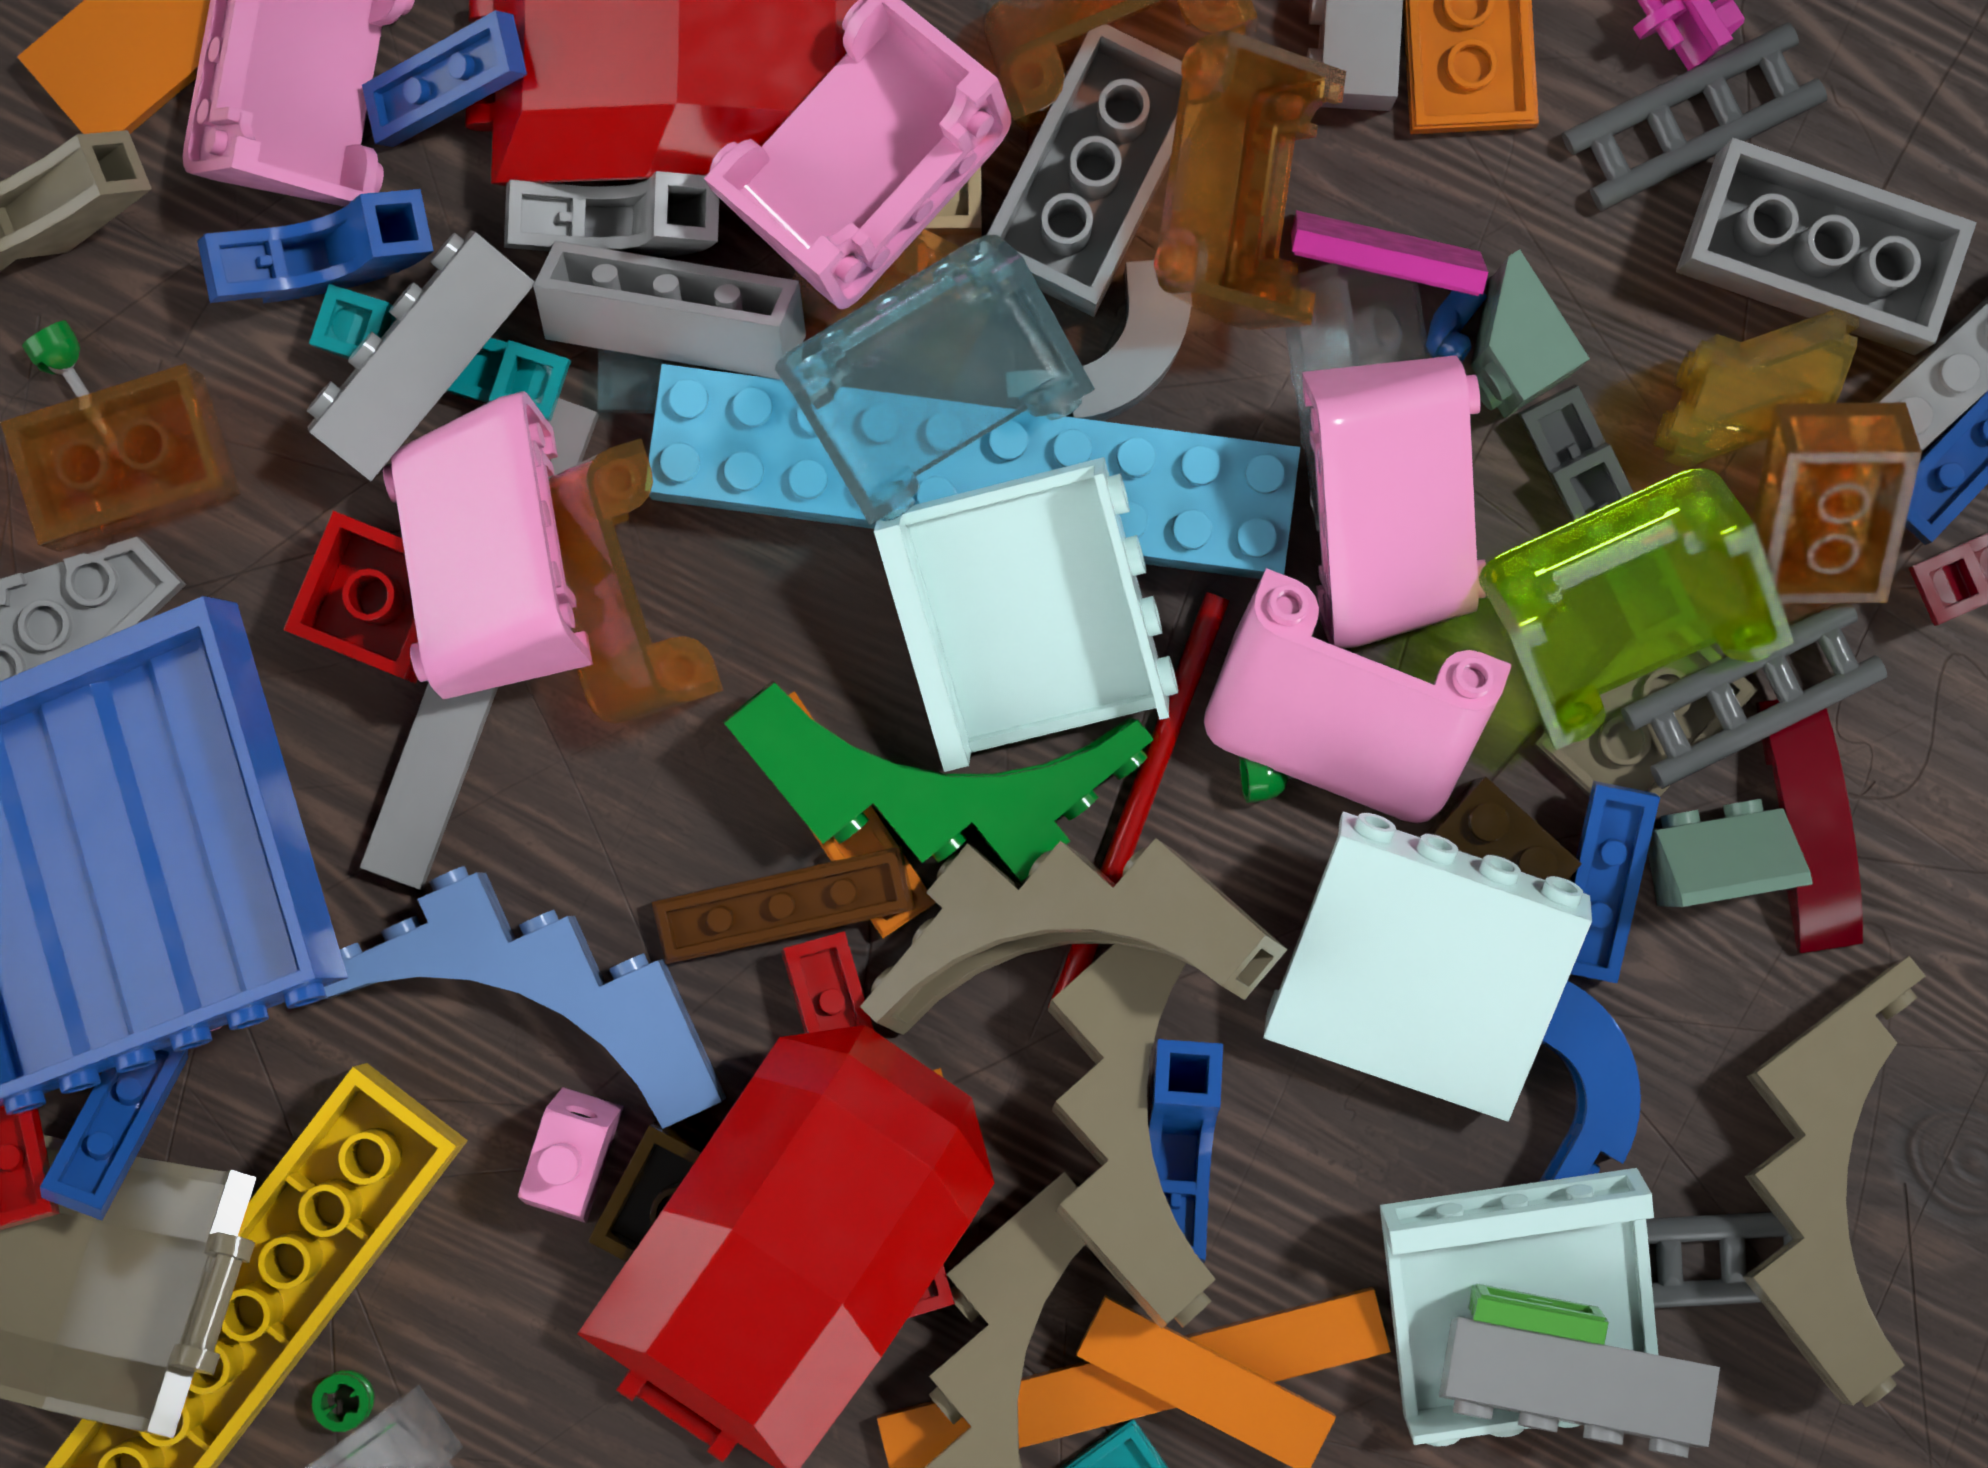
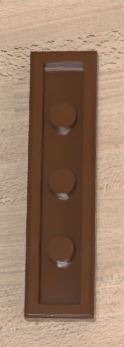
[652,846,915,964]

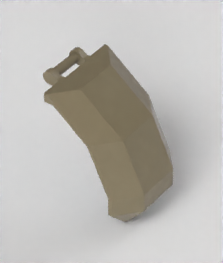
[0,1134,256,1439]

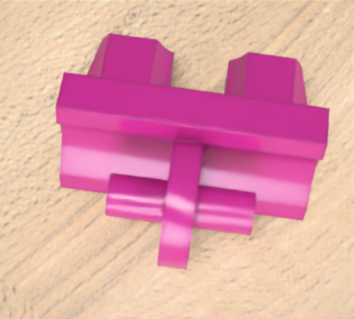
[1633,0,1745,71]

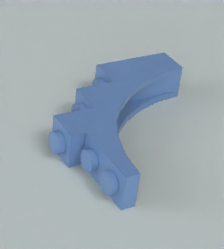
[324,866,726,1129]

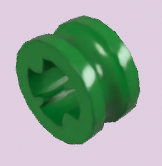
[312,1370,375,1432]

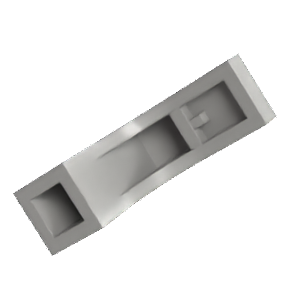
[504,171,719,258]
[1006,257,1192,421]

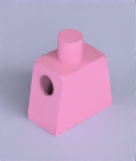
[518,1087,624,1223]

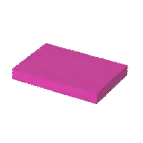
[1291,210,1489,296]

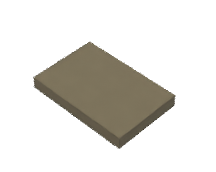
[1532,624,1758,797]

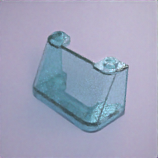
[775,234,1095,525]

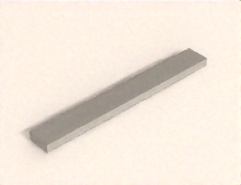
[360,398,599,890]

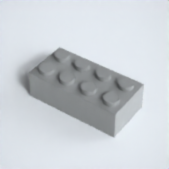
[981,19,1210,317]
[1676,138,1977,355]

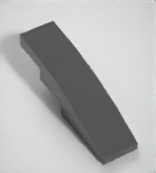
[1518,384,1697,646]

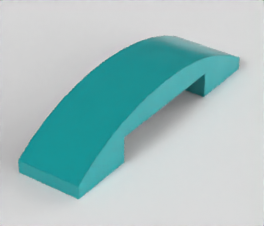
[309,284,571,421]

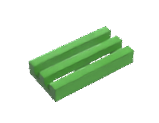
[1468,1283,1609,1345]

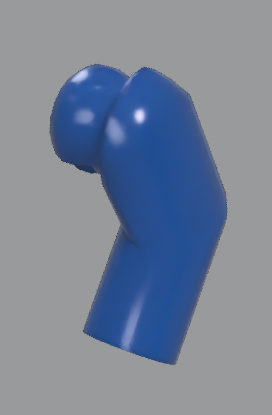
[1425,290,1487,363]

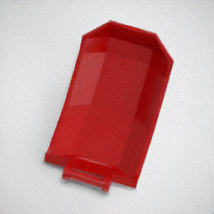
[465,0,858,186]
[577,1025,995,1468]

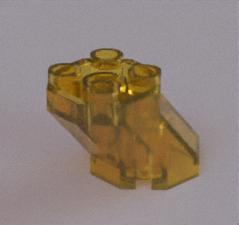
[1653,309,1860,469]

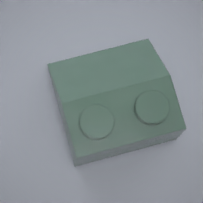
[1471,249,1590,419]
[1648,799,1813,907]

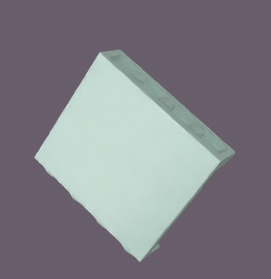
[874,457,1178,772]
[1263,811,1592,1122]
[1380,1168,1658,1446]

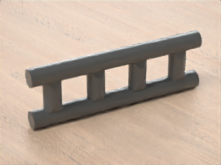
[1562,22,1827,211]
[1621,599,1887,789]
[1646,1212,1793,1308]

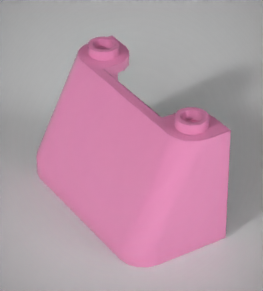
[183,0,415,207]
[704,0,1011,310]
[1302,355,1489,649]
[383,391,593,700]
[1204,568,1512,823]

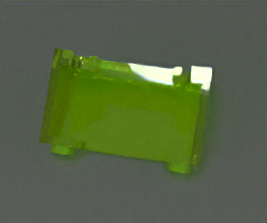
[1479,468,1794,750]

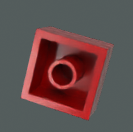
[283,510,418,683]

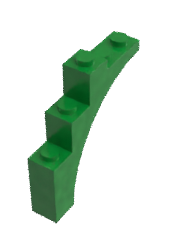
[723,681,1154,882]

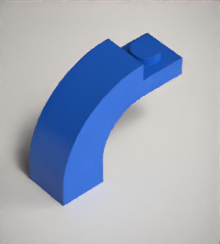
[197,189,434,303]
[1539,980,1641,1182]
[1148,1039,1223,1264]

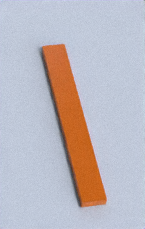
[877,1287,1391,1468]

